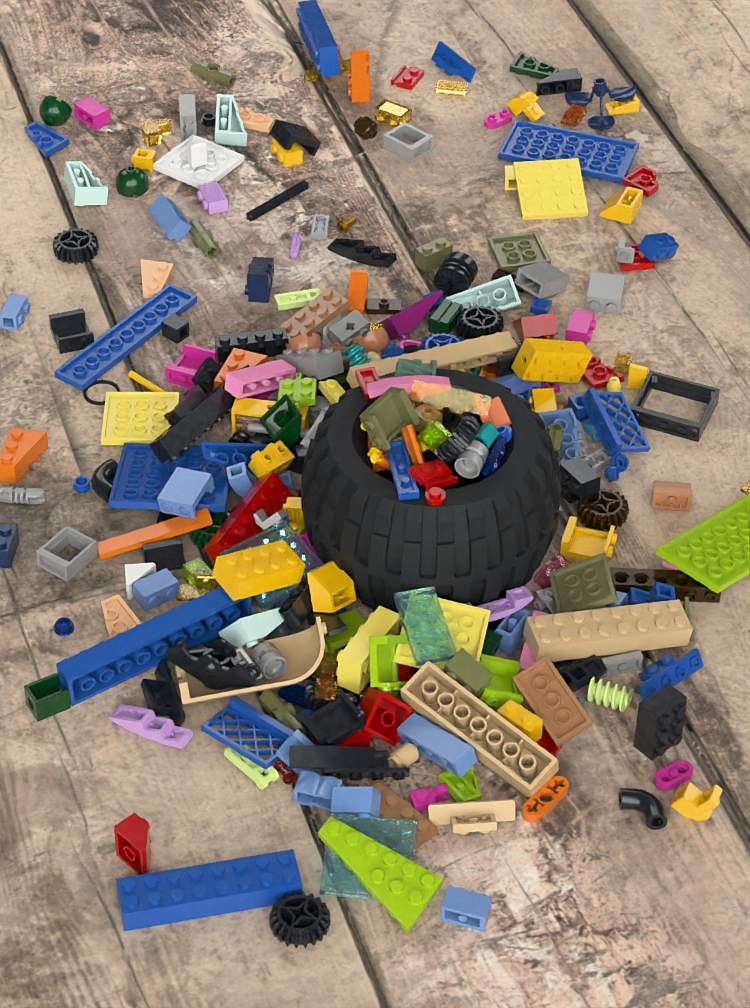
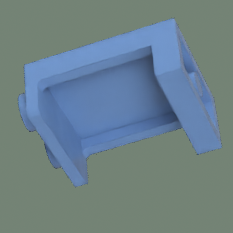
[157,467,215,519]

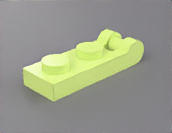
[274,288,322,311]
[224,745,280,790]

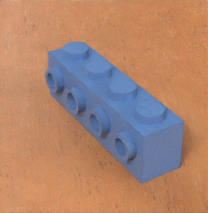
[396,713,478,778]

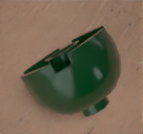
[39,96,72,126]
[116,166,149,197]

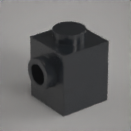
[161,313,190,344]

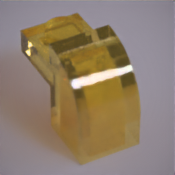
[141,117,172,148]

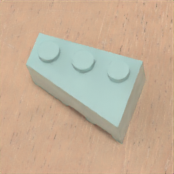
[214,94,247,146]
[64,161,109,206]

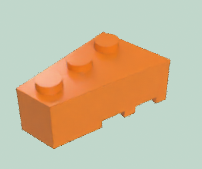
[348,50,371,103]
[214,348,268,389]
[0,428,48,483]

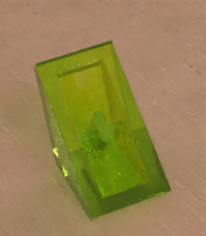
[417,418,452,451]

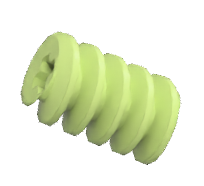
[588,676,634,712]

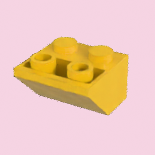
[599,186,643,225]
[307,561,356,613]

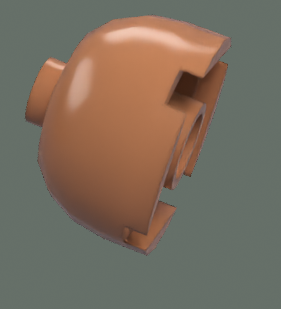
[352,328,389,357]
[285,333,322,352]

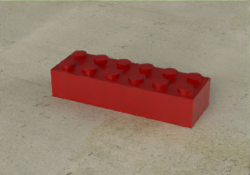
[203,471,294,562]

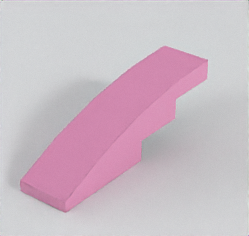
[366,375,451,400]

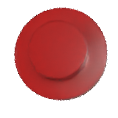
[425,487,446,506]

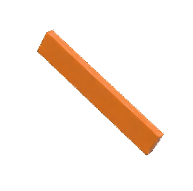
[97,508,213,560]

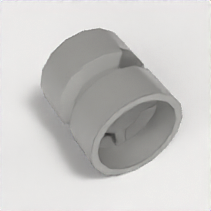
[455,440,489,479]
[252,642,288,680]

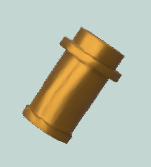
[336,215,356,233]

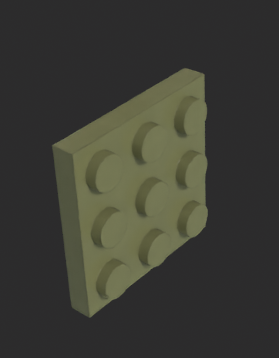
[488,231,551,272]
[549,553,618,613]

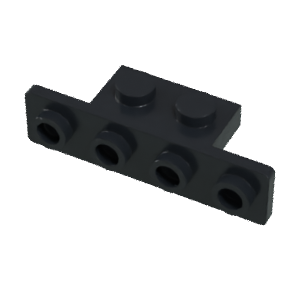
[191,356,226,395]
[140,659,185,727]
[323,750,410,781]

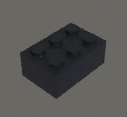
[634,683,687,761]

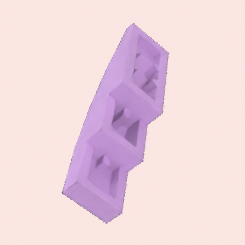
[109,704,194,749]

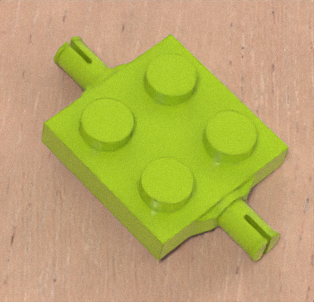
[278,372,317,412]

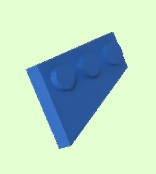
[24,121,70,157]

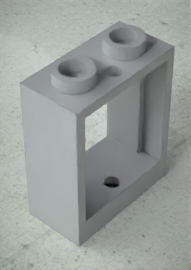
[179,94,197,143]
[383,122,434,163]
[36,526,98,582]

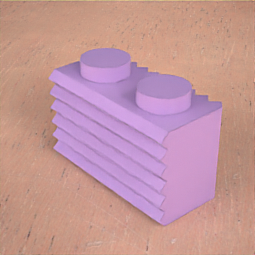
[197,181,228,215]

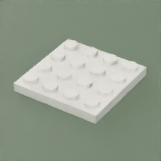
[153,134,245,189]

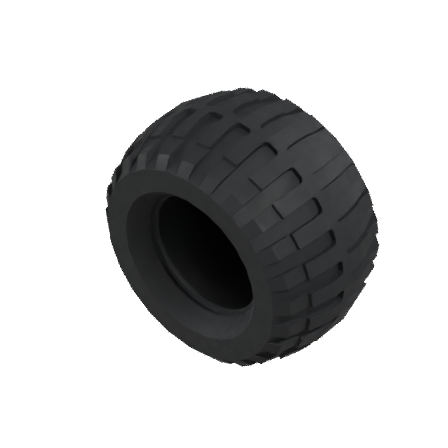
[301,368,562,616]

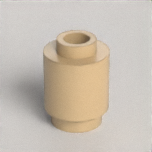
[388,742,419,768]

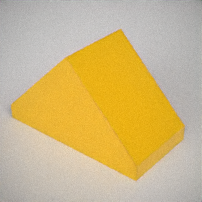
[627,363,650,389]

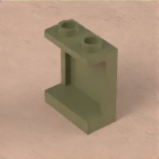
[359,387,420,450]

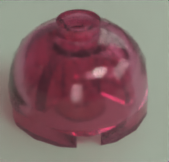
[533,554,570,589]

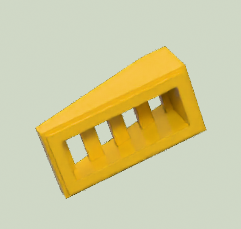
[604,94,640,115]

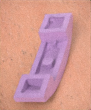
[466,586,533,622]

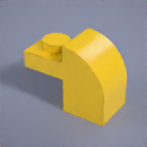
[507,91,545,122]
[670,782,723,821]

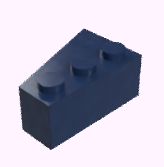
[245,257,274,303]

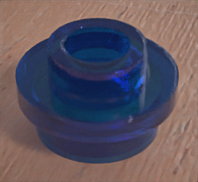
[54,617,74,636]

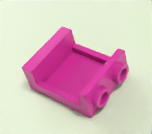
[166,343,217,388]

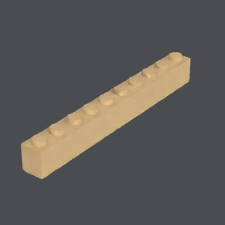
[346,331,518,388]

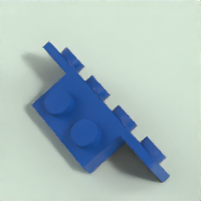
[431,41,476,82]
[638,648,703,701]

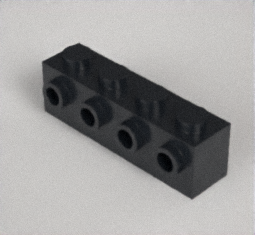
[215,327,288,363]

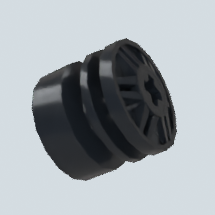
[434,252,478,297]

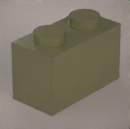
[415,237,453,273]
[443,648,493,697]

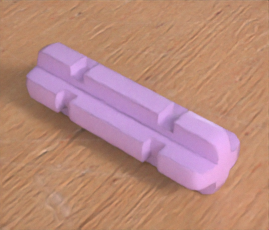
[289,233,302,259]

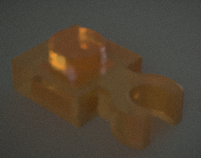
[314,670,337,701]

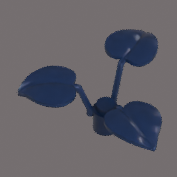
[565,78,637,129]

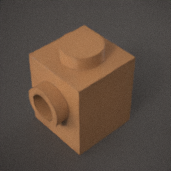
[414,402,442,438]

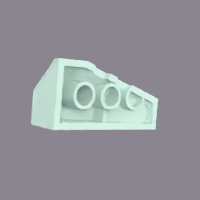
[445,274,521,311]
[218,607,284,649]

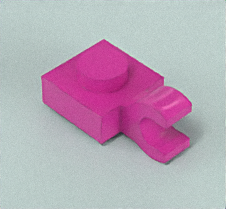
[409,784,448,812]

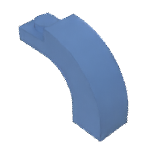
[226,462,294,497]

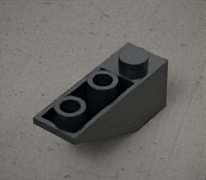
[536,68,582,96]

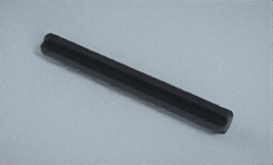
[246,180,309,222]

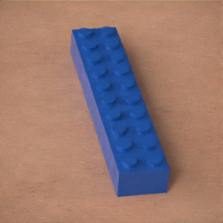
[56,587,252,706]

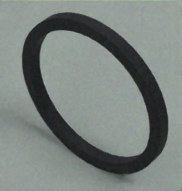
[83,380,120,405]

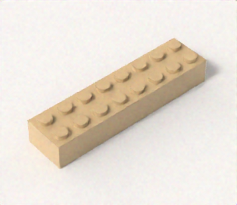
[523,599,693,663]
[400,661,559,799]

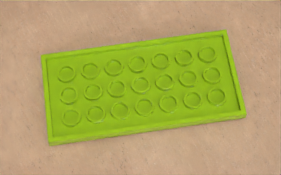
[655,494,750,594]

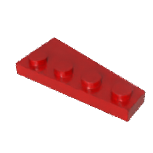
[570,340,624,390]

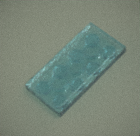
[393,587,457,666]

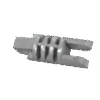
[577,420,589,459]
[0,486,46,505]

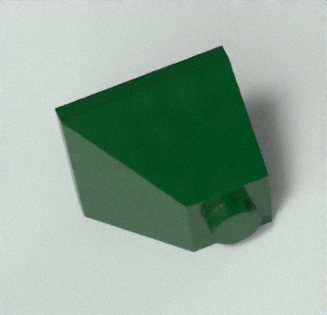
[259,394,302,449]

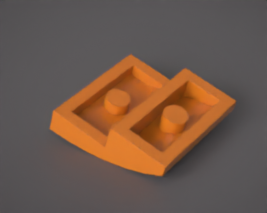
[401,424,425,466]

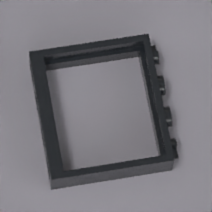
[630,370,720,442]

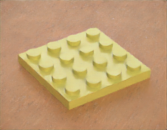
[513,158,588,220]
[101,392,180,446]
[393,591,491,671]

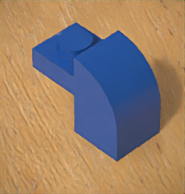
[628,582,675,605]

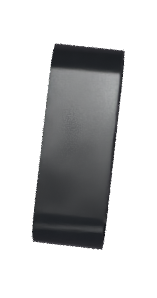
[278,577,313,629]

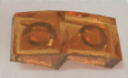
[561,104,587,127]

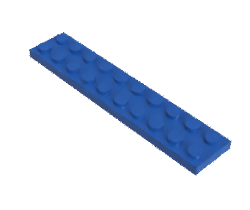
[54,284,197,391]

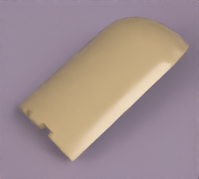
[175,616,327,705]

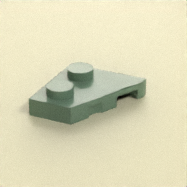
[395,359,437,377]

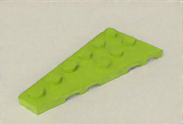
[318,816,443,934]

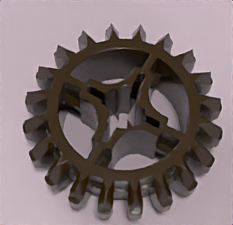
[577,487,629,531]

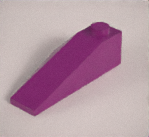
[373,290,443,341]

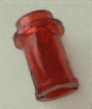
[274,760,296,784]

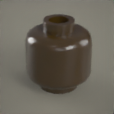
[354,116,378,140]

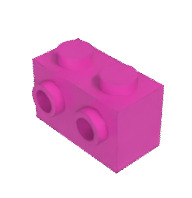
[74,96,110,130]
[565,309,597,345]

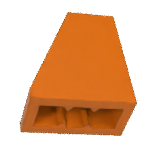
[346,270,368,317]

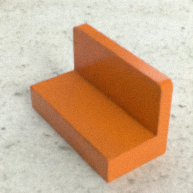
[473,393,511,428]

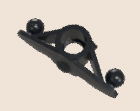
[165,639,261,690]

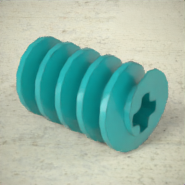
[342,343,372,367]

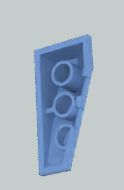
[538,408,579,467]

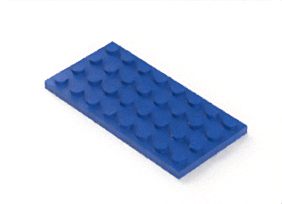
[498,119,639,183]

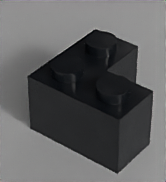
[560,456,601,503]

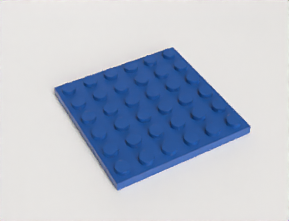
[109,443,230,513]

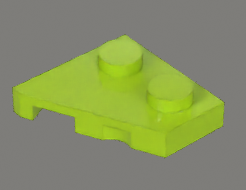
[438,765,481,802]

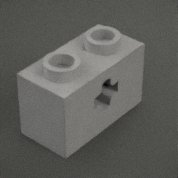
[328,309,370,347]

